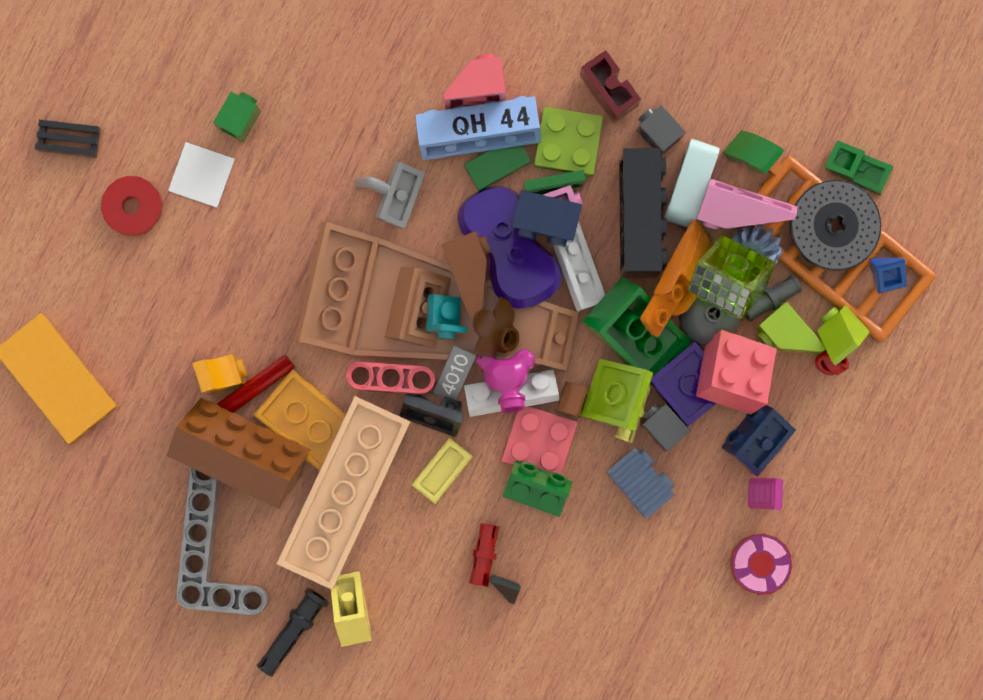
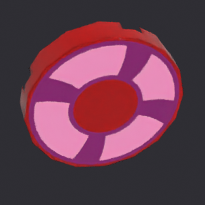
[730,534,792,595]

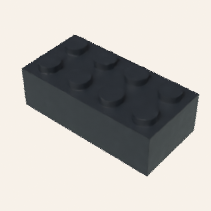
[619,148,667,278]

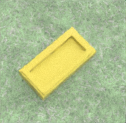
[412,438,473,504]

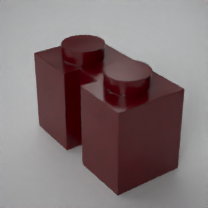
[579,50,641,123]

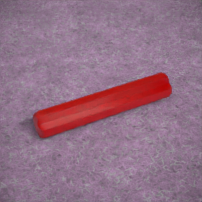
[217,355,294,413]

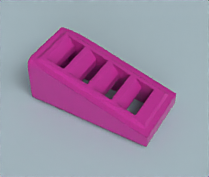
[748,478,783,510]

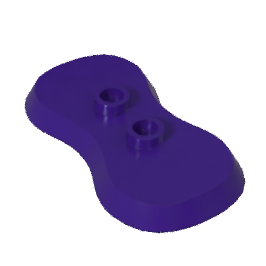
[458,186,561,308]

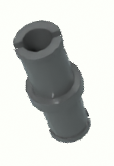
[740,275,802,322]

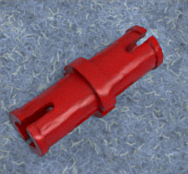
[469,523,500,587]

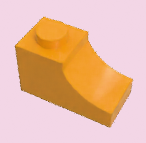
[192,354,248,396]

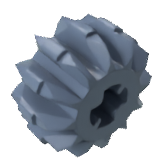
[729,224,783,275]

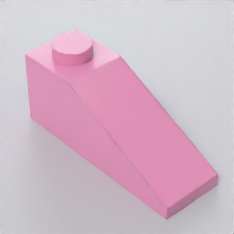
[697,178,797,229]

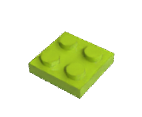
[534,107,603,177]
[581,359,653,431]

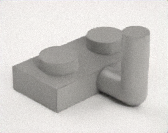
[355,161,425,229]

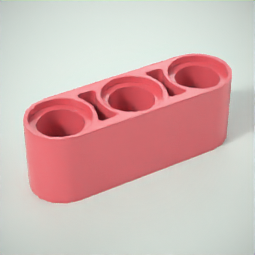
[346,362,436,395]

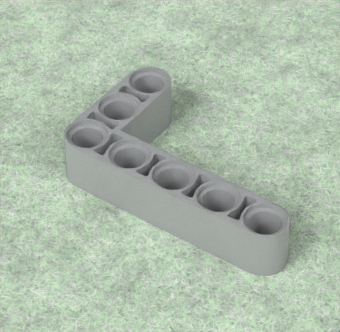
[177,468,270,615]

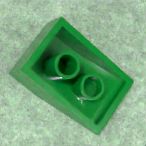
[582,277,692,385]

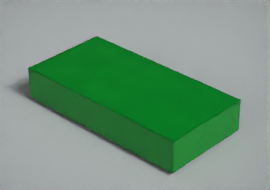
[464,146,531,191]
[524,170,586,195]

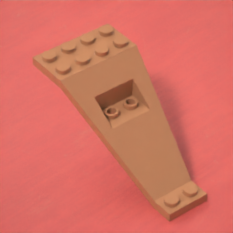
[294,222,579,371]

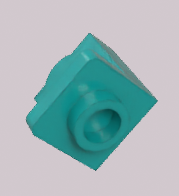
[426,294,467,339]

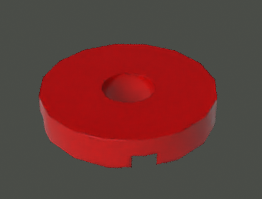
[101,176,163,236]

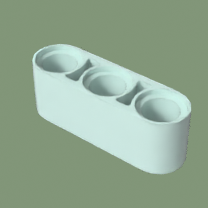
[664,138,720,228]

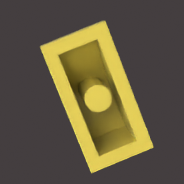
[331,571,372,647]

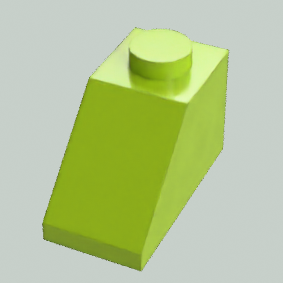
[755,302,826,354]
[817,304,870,366]

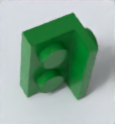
[502,461,573,517]

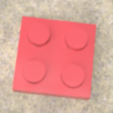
[501,406,578,474]

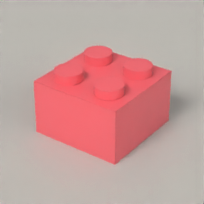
[696,330,777,415]

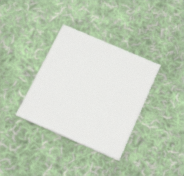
[168,142,235,208]

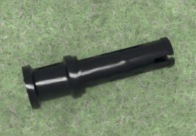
[257,587,329,677]

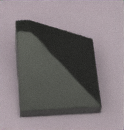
[490,575,521,604]

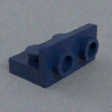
[722,405,796,477]

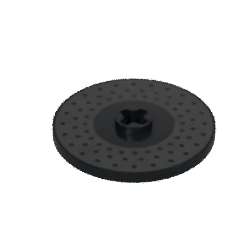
[790,180,881,271]

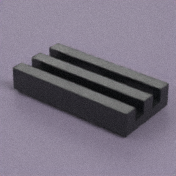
[35,119,101,158]

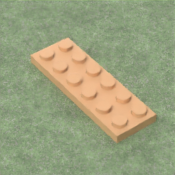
[277,396,411,590]

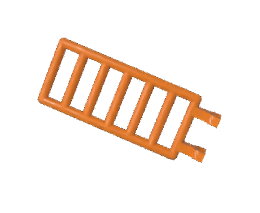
[726,156,935,342]

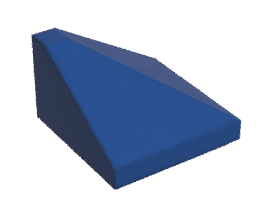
[869,258,908,294]

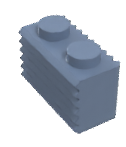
[606,448,675,519]

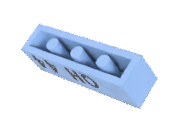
[415,96,542,161]

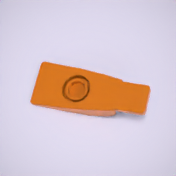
[640,219,716,337]

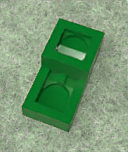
[723,130,784,174]
[825,140,893,196]

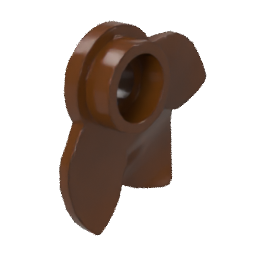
[473,297,519,357]

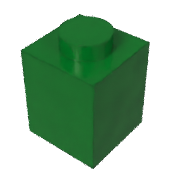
[213,92,261,143]

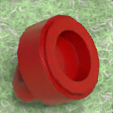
[815,349,849,375]

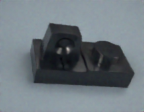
[399,393,464,437]

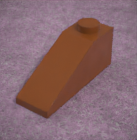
[442,231,492,325]

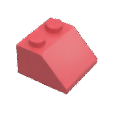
[444,54,505,110]

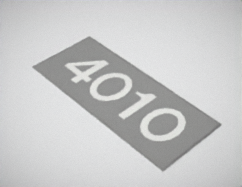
[432,346,476,400]

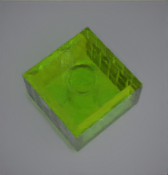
[687,235,776,319]

